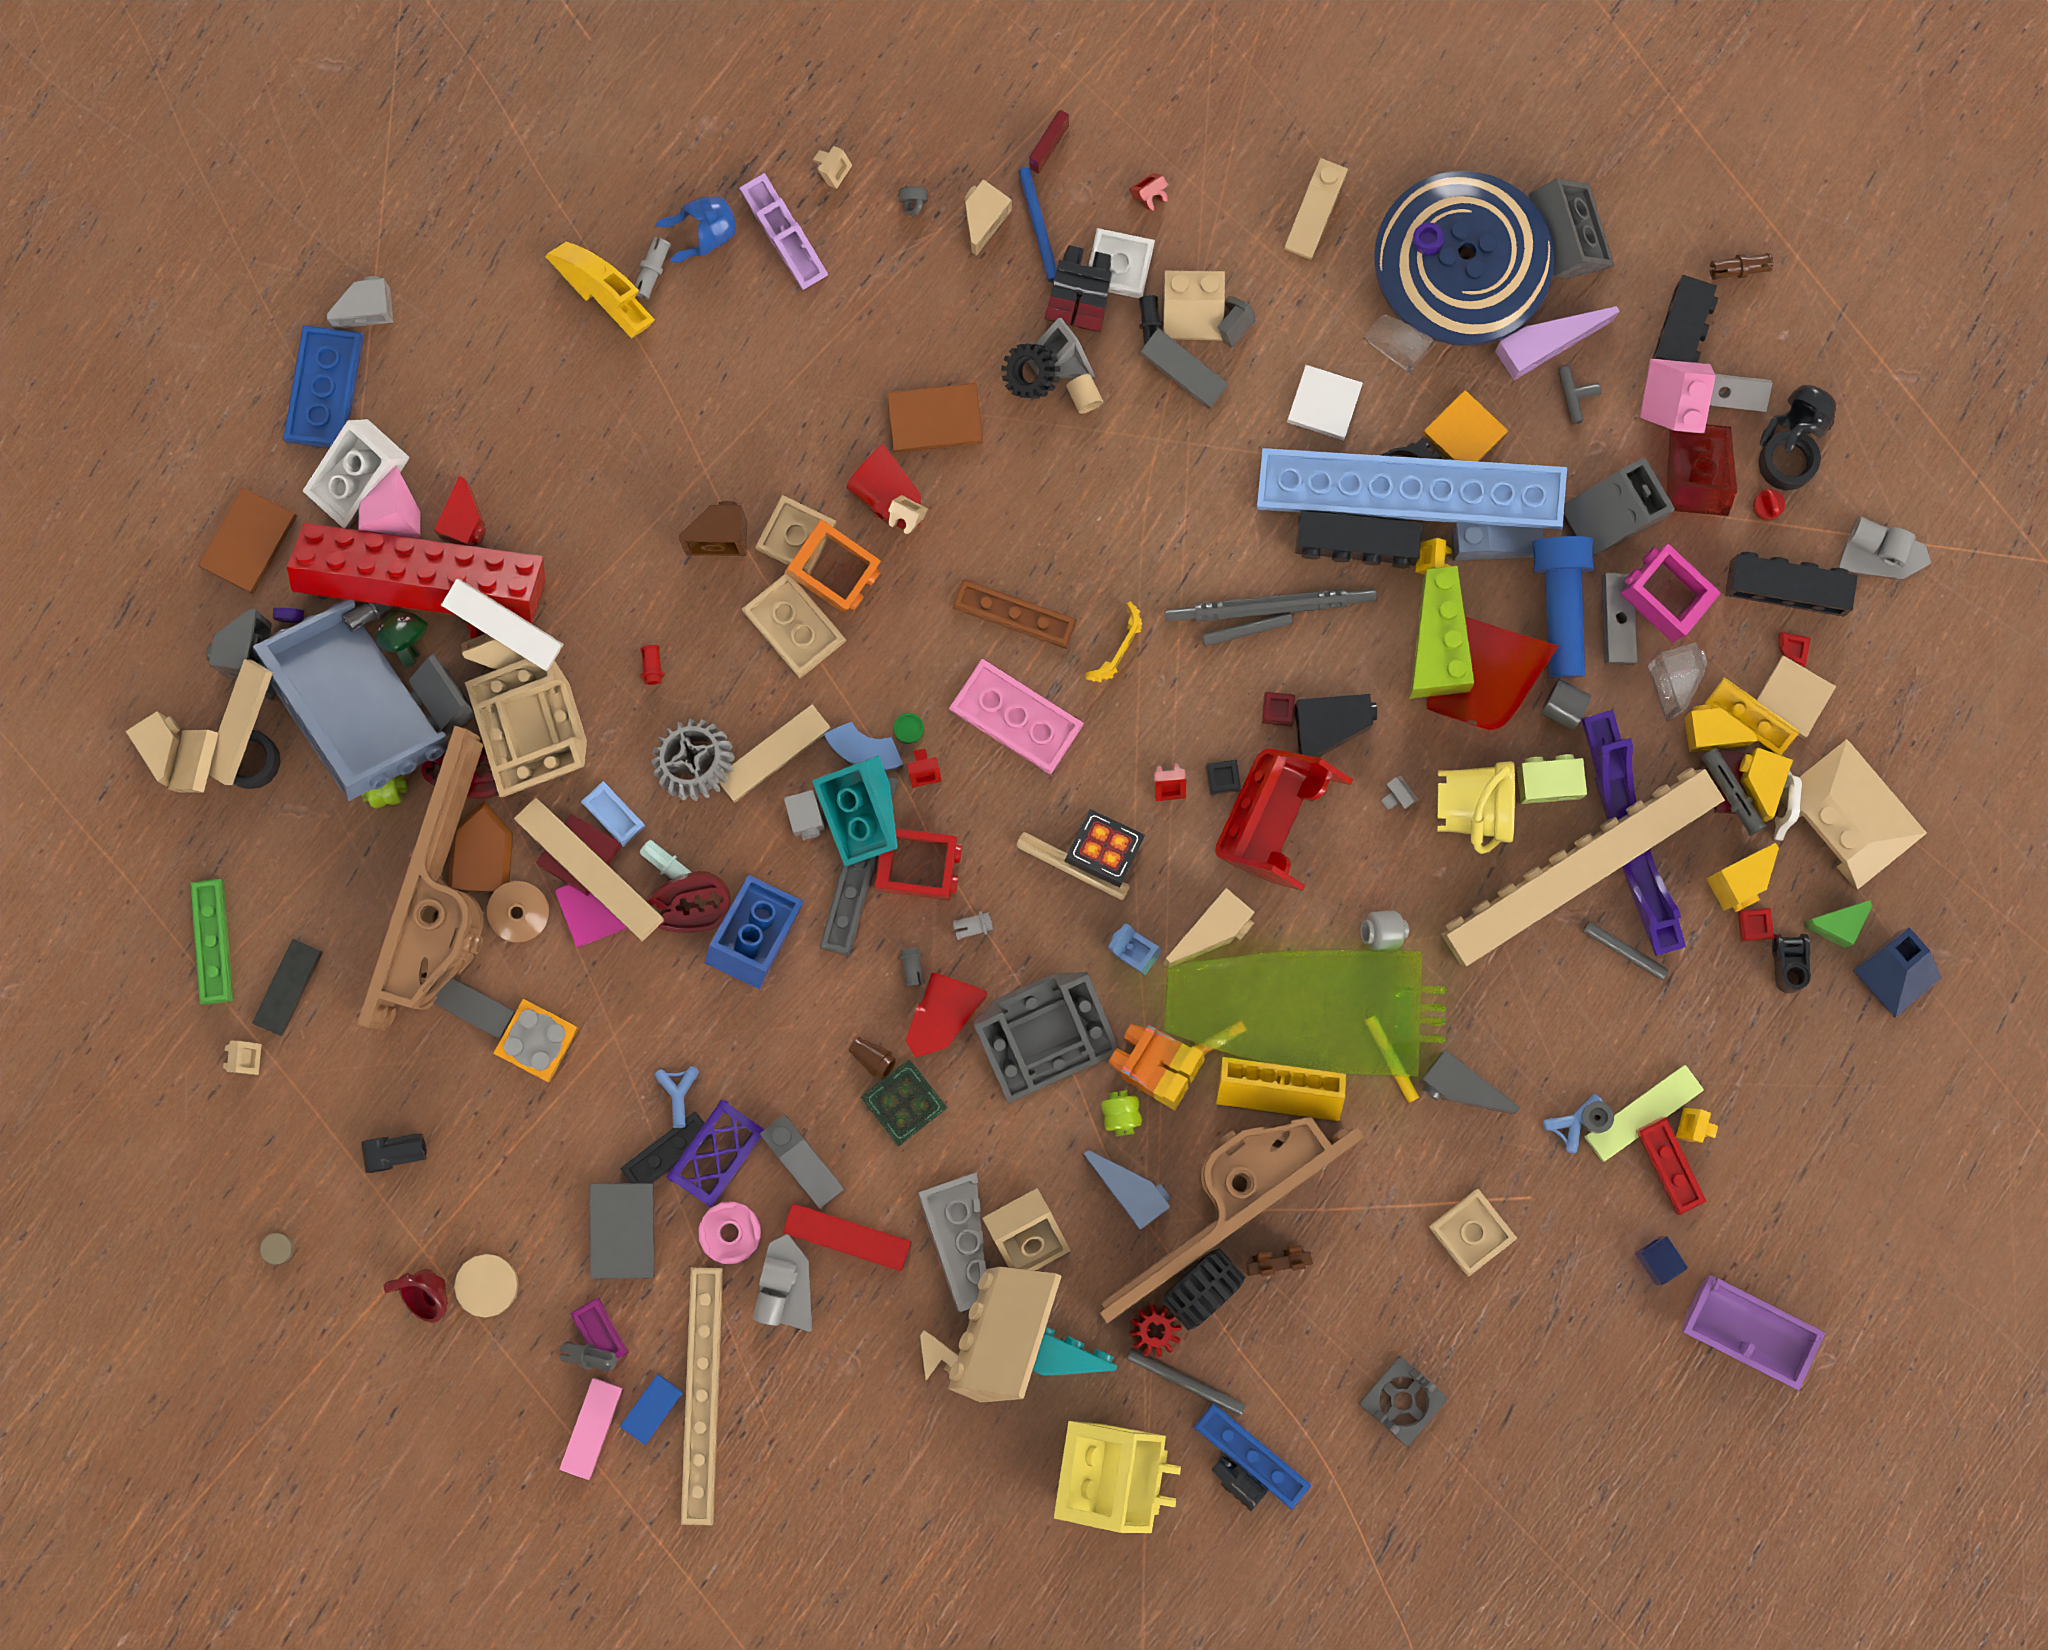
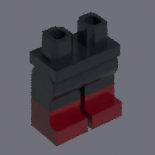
[1044,245,1113,333]

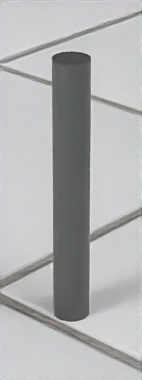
[1202,612,1293,646]
[1583,921,1669,980]

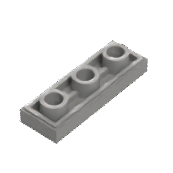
[1710,374,1773,412]

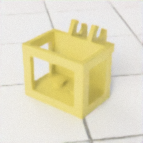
[1054,1421,1181,1533]

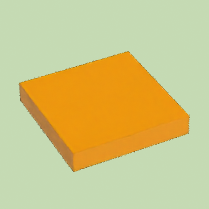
[1422,390,1508,462]

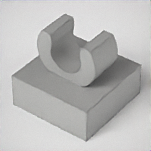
[1381,776,1419,810]

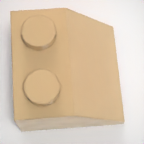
[1163,271,1225,341]
[982,1188,1071,1271]

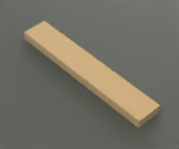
[514,798,664,942]

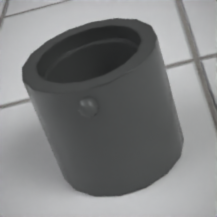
[1541,679,1592,730]

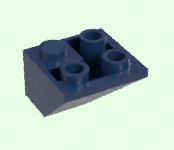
[1853,927,1941,1018]

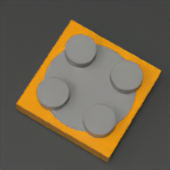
[493,999,579,1082]

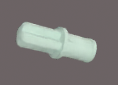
[640,840,692,880]

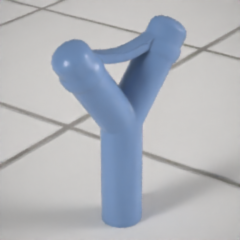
[654,1066,699,1128]
[1543,1093,1603,1154]

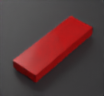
[1636,1117,1707,1215]

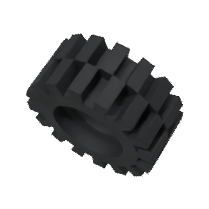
[1001,343,1060,399]

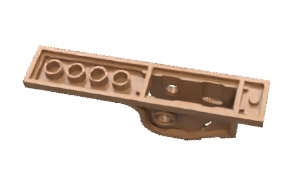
[357,726,484,1030]
[1098,1117,1365,1323]

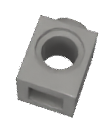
[784,790,826,840]

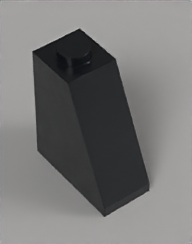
[1294,694,1377,758]

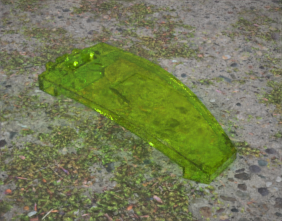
[1165,950,1446,1077]

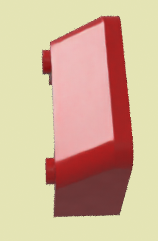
[1215,748,1353,891]

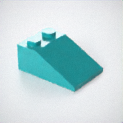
[812,755,898,867]

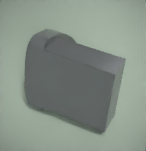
[1217,296,1255,348]

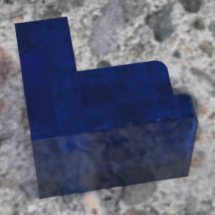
[1635,1236,1687,1285]

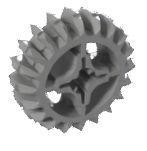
[651,719,735,801]

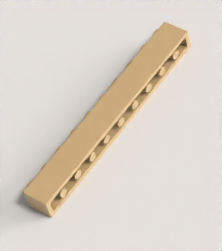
[1441,767,1725,966]

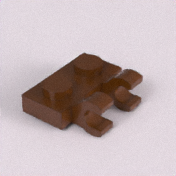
[1246,1245,1313,1277]

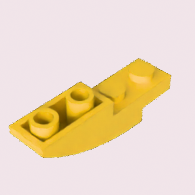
[545,241,655,339]

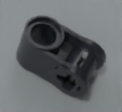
[1772,934,1811,994]

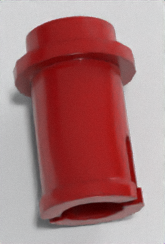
[640,645,665,685]

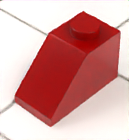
[434,476,486,547]

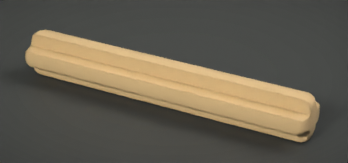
[1017,832,1129,900]

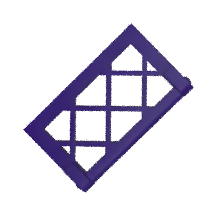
[666,1099,765,1207]

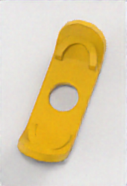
[1085,601,1142,683]

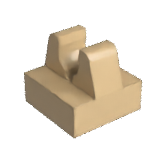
[813,146,852,189]
[888,495,928,534]
[223,1041,262,1075]

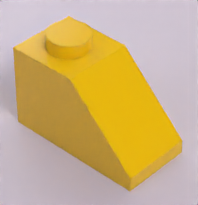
[1684,704,1757,752]
[1739,748,1793,822]

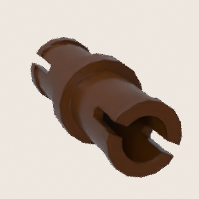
[1710,253,1774,280]

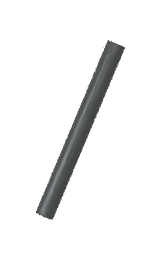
[1127,1348,1246,1416]

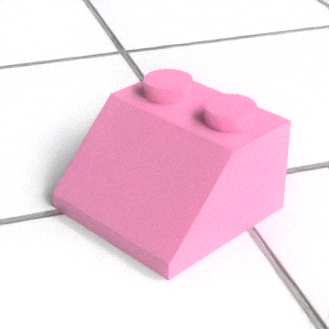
[1640,359,1716,433]

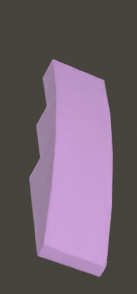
[739,173,828,290]

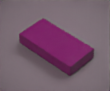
[570,1298,629,1359]

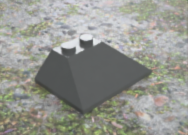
[973,972,1119,1103]

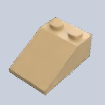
[1163,888,1255,969]

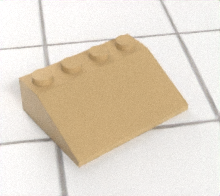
[948,1267,1061,1403]

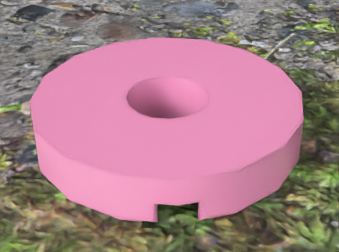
[698,1202,761,1264]

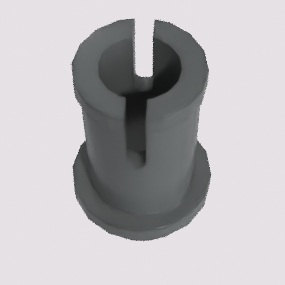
[898,947,925,987]

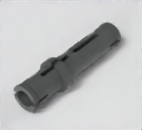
[1701,748,1767,836]

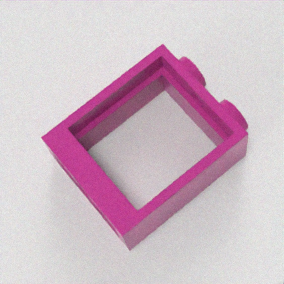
[1620,544,1721,643]

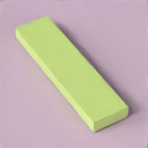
[1584,1065,1704,1162]

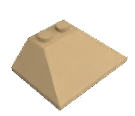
[465,659,587,798]
[1780,739,1927,890]

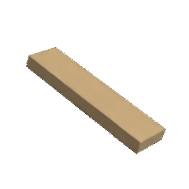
[208,659,273,785]
[719,704,831,803]

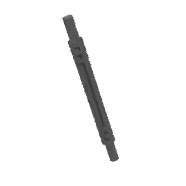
[1165,589,1377,622]

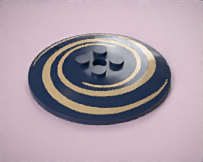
[1374,171,1554,346]

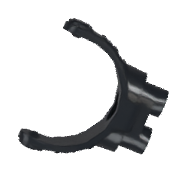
[1380,438,1442,459]

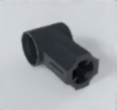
[361,1133,427,1173]

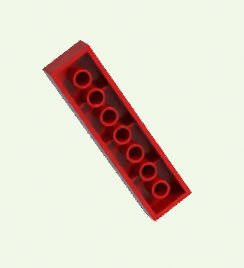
[287,523,545,624]

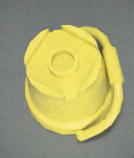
[1437,761,1515,854]

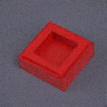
[1737,908,1774,942]

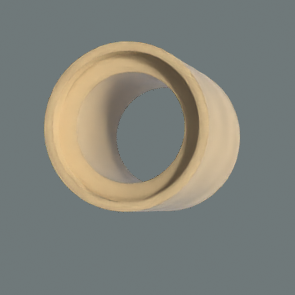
[1066,374,1103,414]

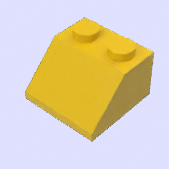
[1706,843,1779,912]

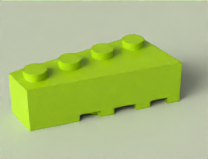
[1409,566,1474,699]

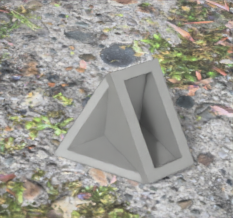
[1027,318,1096,378]

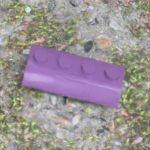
[1682,1275,1825,1391]

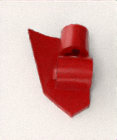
[846,444,921,530]
[905,972,987,1058]

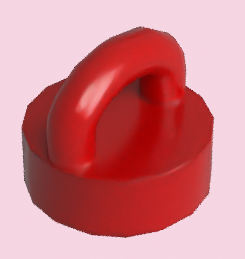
[1753,488,1785,521]

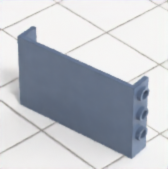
[253,600,447,801]

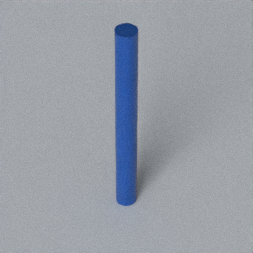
[1018,167,1057,282]

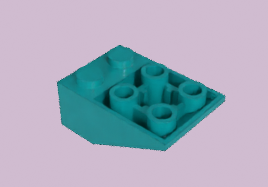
[1032,1326,1118,1376]

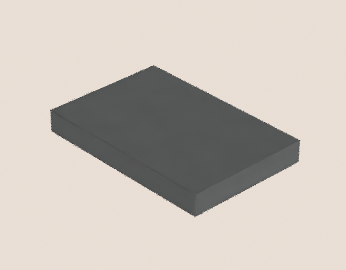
[590,1182,655,1278]

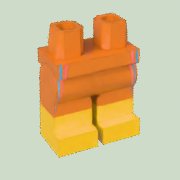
[1109,1024,1205,1111]

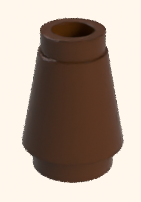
[849,1037,896,1079]

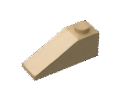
[1284,158,1348,260]

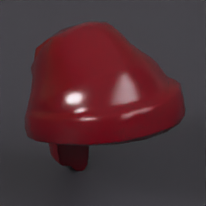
[384,1269,448,1323]

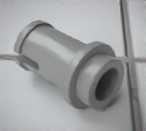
[953,911,994,940]

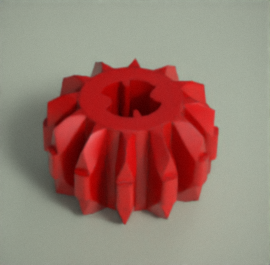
[1129,1304,1182,1358]

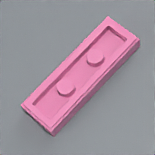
[559,1378,623,1480]

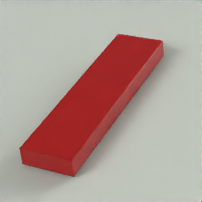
[783,1203,912,1272]

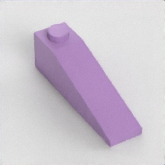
[1495,306,1620,380]

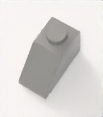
[327,276,394,329]

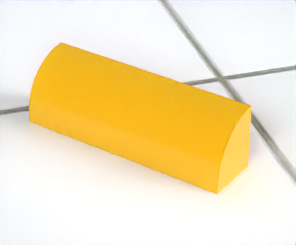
[1216,1057,1346,1121]

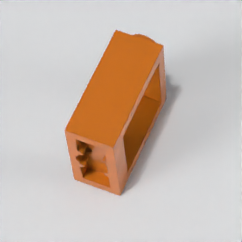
[784,519,881,614]

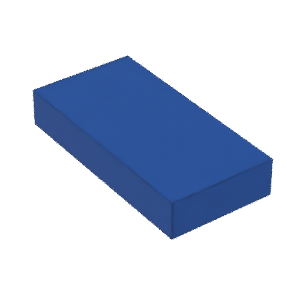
[620,1374,684,1445]

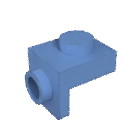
[1108,923,1163,976]

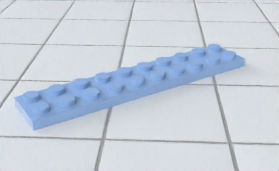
[1257,448,1567,530]

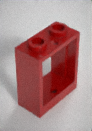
[875,828,962,901]

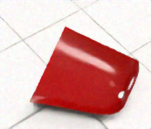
[1427,616,1559,731]

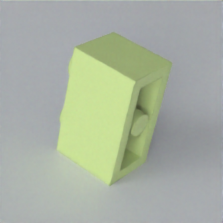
[1517,754,1587,804]

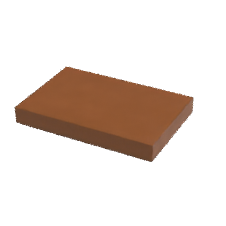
[887,383,983,453]
[198,487,297,594]

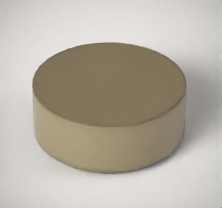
[260,1233,294,1265]

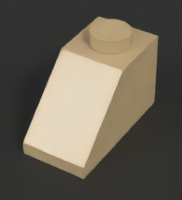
[964,180,1012,256]
[461,634,526,670]
[126,711,180,787]

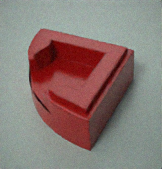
[1778,632,1811,668]

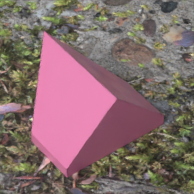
[358,465,421,539]

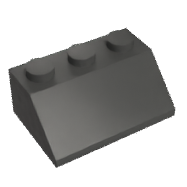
[1528,178,1615,278]

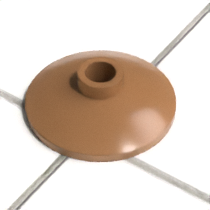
[487,881,549,942]

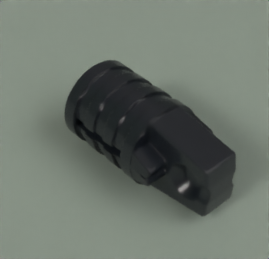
[1212,1456,1269,1512]

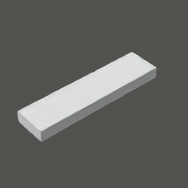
[441,579,564,671]

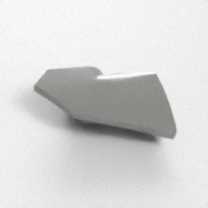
[1838,517,1931,579]
[752,1234,812,1332]

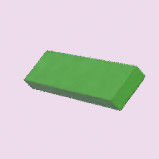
[190,879,234,1005]

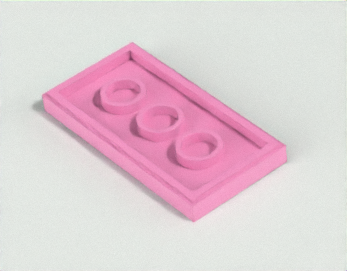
[949,659,1084,775]

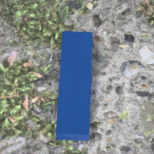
[1193,1403,1312,1510]

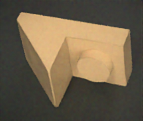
[920,1330,959,1380]

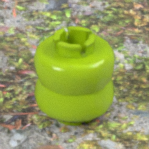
[361,774,407,809]
[1101,1090,1142,1137]

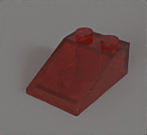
[1667,424,1737,516]

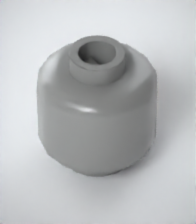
[1360,910,1409,951]

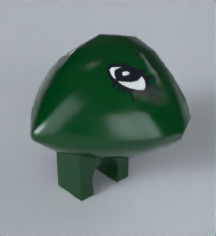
[376,611,428,667]

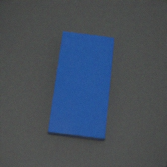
[283,325,364,448]

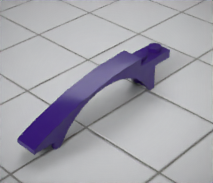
[1581,710,1686,956]

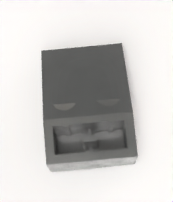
[1563,457,1675,557]

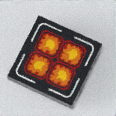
[1064,809,1145,888]

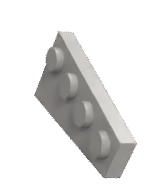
[917,1172,986,1313]

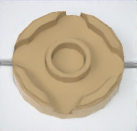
[454,1254,519,1318]

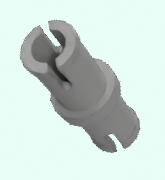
[634,237,671,300]

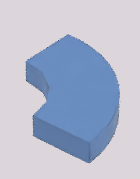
[824,721,904,771]

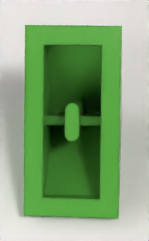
[1804,900,1872,948]

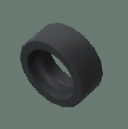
[1758,430,1821,491]
[233,730,281,789]

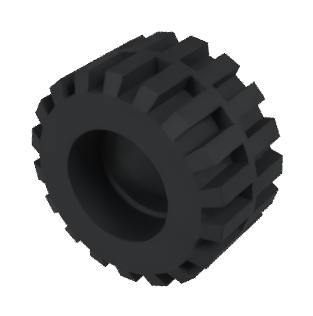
[1162,1248,1245,1331]

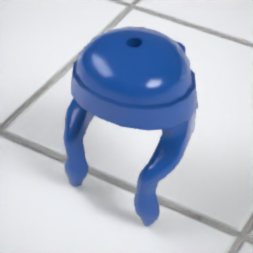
[656,196,736,263]

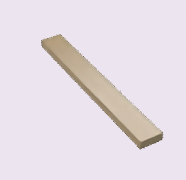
[681,1267,723,1525]

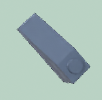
[1452,522,1543,561]
[1083,1150,1171,1230]

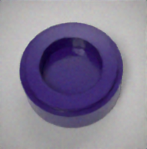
[1413,222,1444,255]
[272,608,304,623]

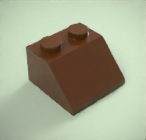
[679,501,747,556]

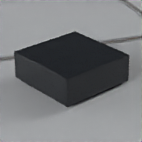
[1206,760,1241,795]

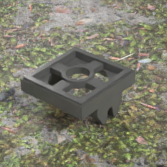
[1358,1356,1449,1447]

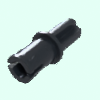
[1139,295,1163,345]

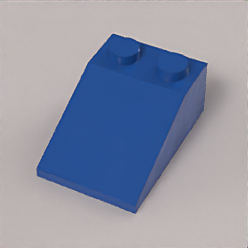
[704,875,804,989]

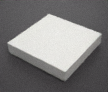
[1089,228,1155,298]
[1287,365,1363,441]

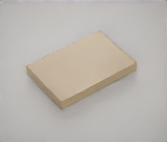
[741,573,846,679]

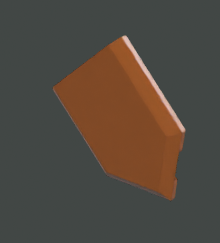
[447,801,513,893]

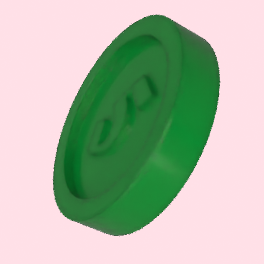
[893,713,924,744]

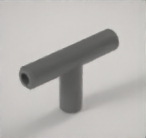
[1558,365,1601,424]

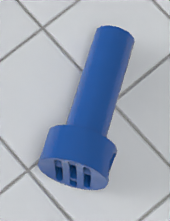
[1532,536,1594,679]

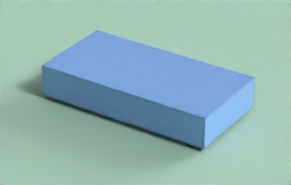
[581,781,646,847]

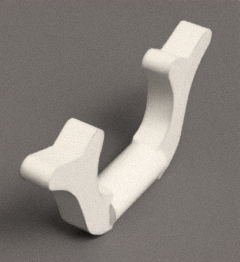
[1773,770,1802,841]

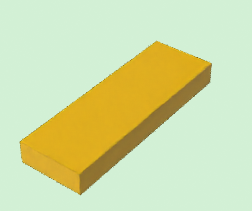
[1705,677,1800,756]

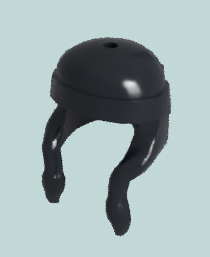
[1760,385,1836,454]

